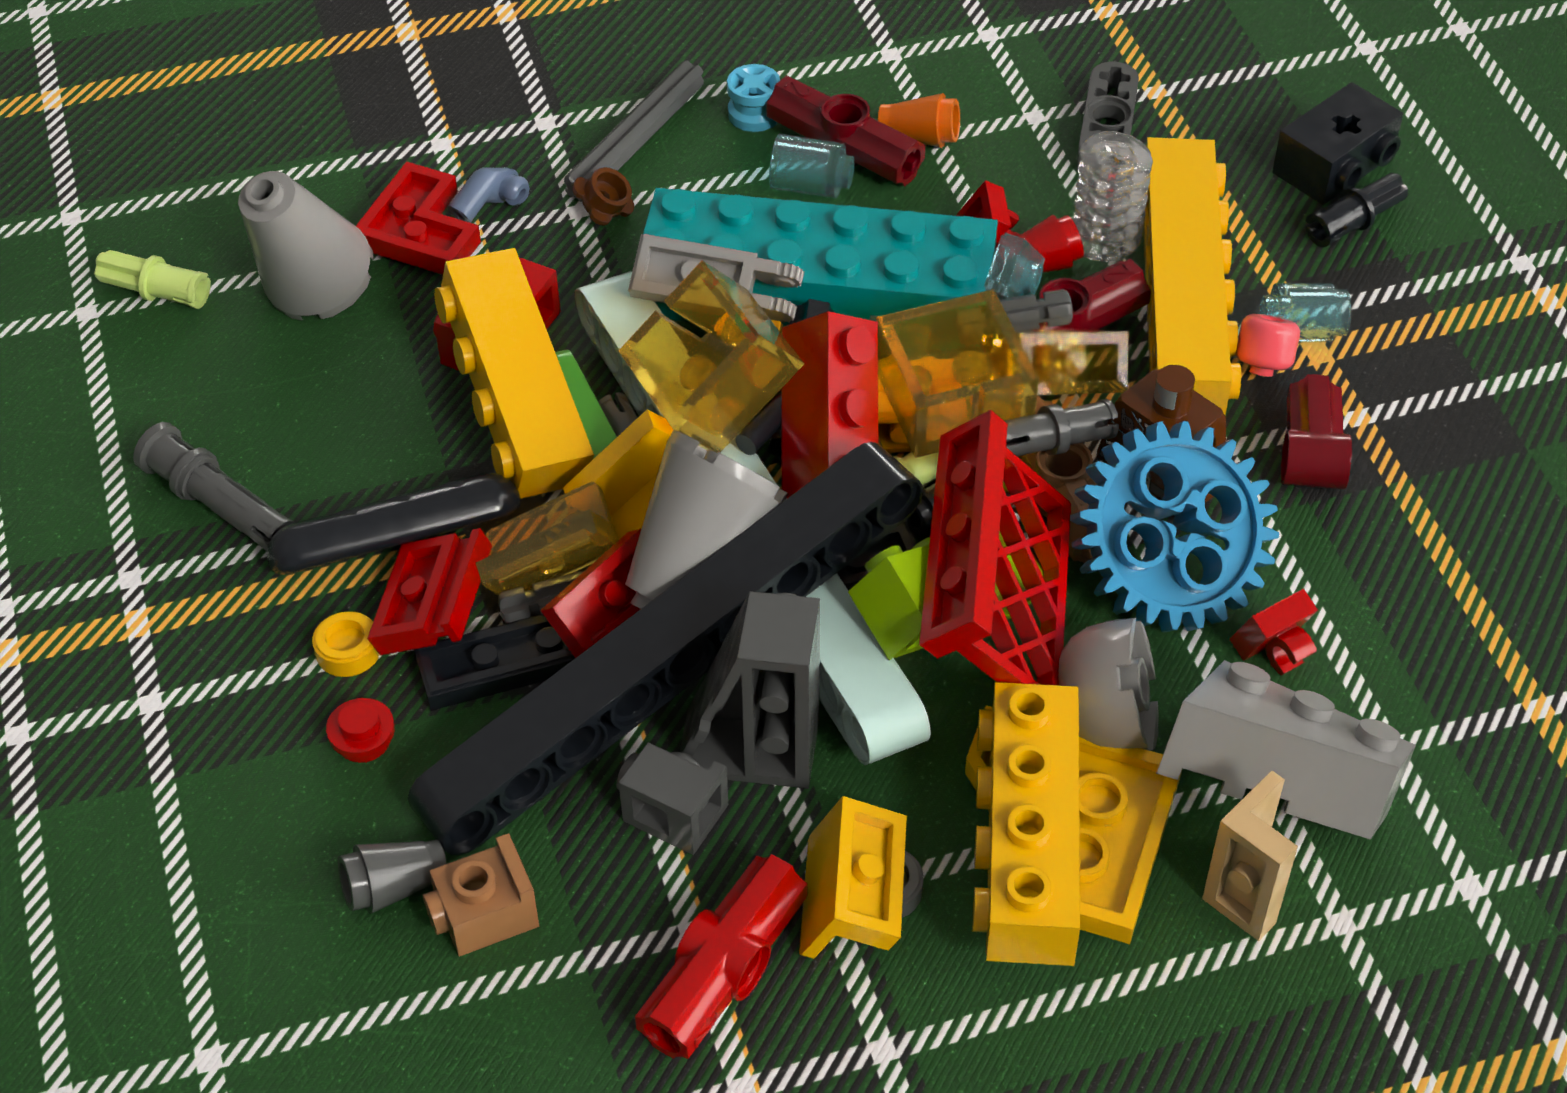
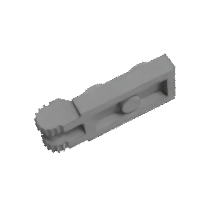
[628,234,804,323]

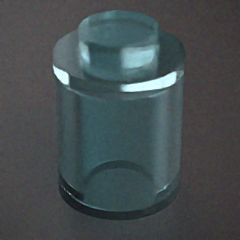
[769,134,855,199]

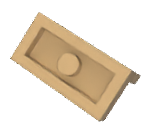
[1202,771,1298,941]

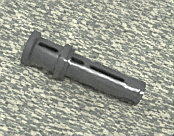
[133,422,295,552]

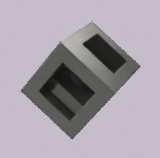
[616,742,729,855]

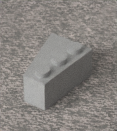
[1156,660,1416,840]

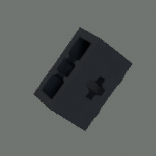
[1272,82,1404,205]

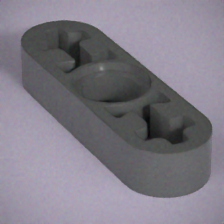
[1077,61,1139,184]

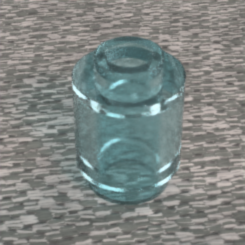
[1260,283,1351,342]

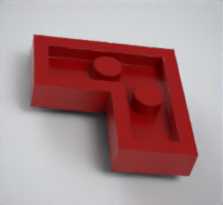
[356,161,481,274]

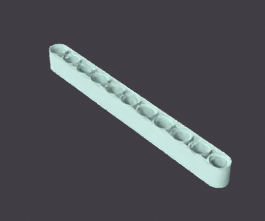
[575,271,931,765]

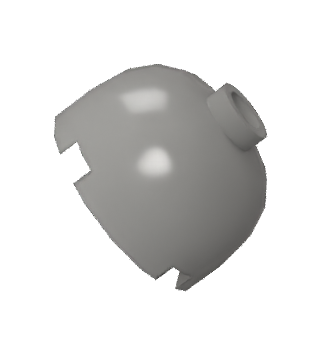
[1058,618,1159,750]

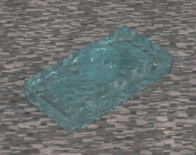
[984,233,1045,300]

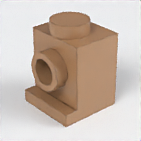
[422,833,540,957]

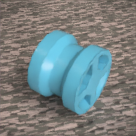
[727,64,780,132]

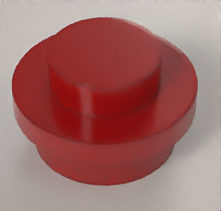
[326,698,395,763]

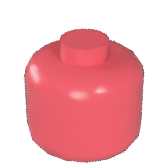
[1236,314,1300,377]

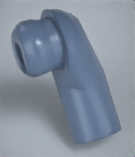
[447,167,530,223]

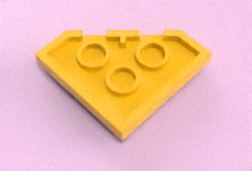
[965,705,1182,944]

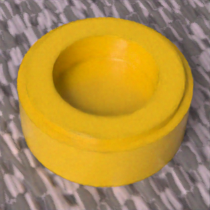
[312,612,380,677]

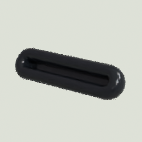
[267,472,521,575]

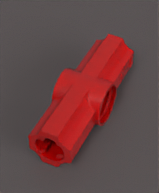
[635,854,808,1059]

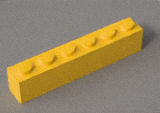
[1141,137,1241,415]

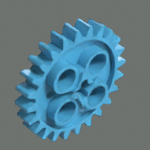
[1070,421,1279,632]

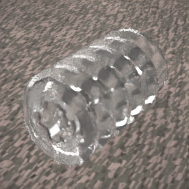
[1072,131,1153,262]

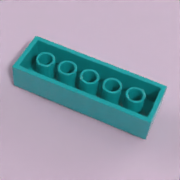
[643,188,998,350]

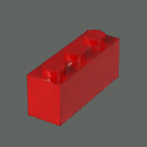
[782,311,878,499]

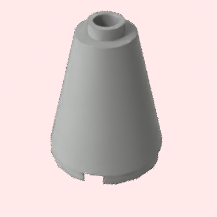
[238,171,373,320]
[625,430,789,609]

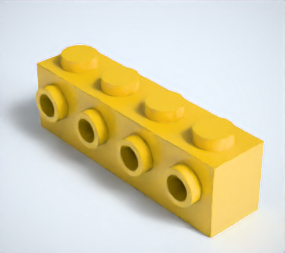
[434,248,594,499]
[973,682,1080,966]

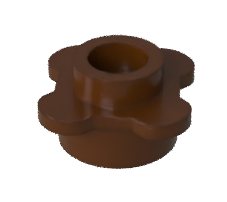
[572,167,634,226]

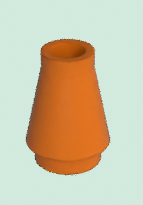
[878,93,960,148]

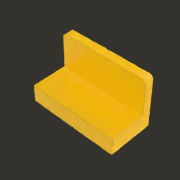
[563,409,694,540]
[799,796,907,959]

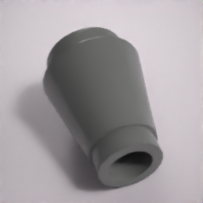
[338,839,447,914]

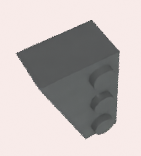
[679,591,820,789]

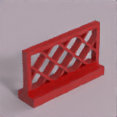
[919,410,1071,686]

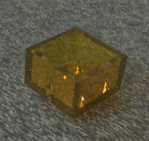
[618,260,804,453]
[876,289,1039,458]

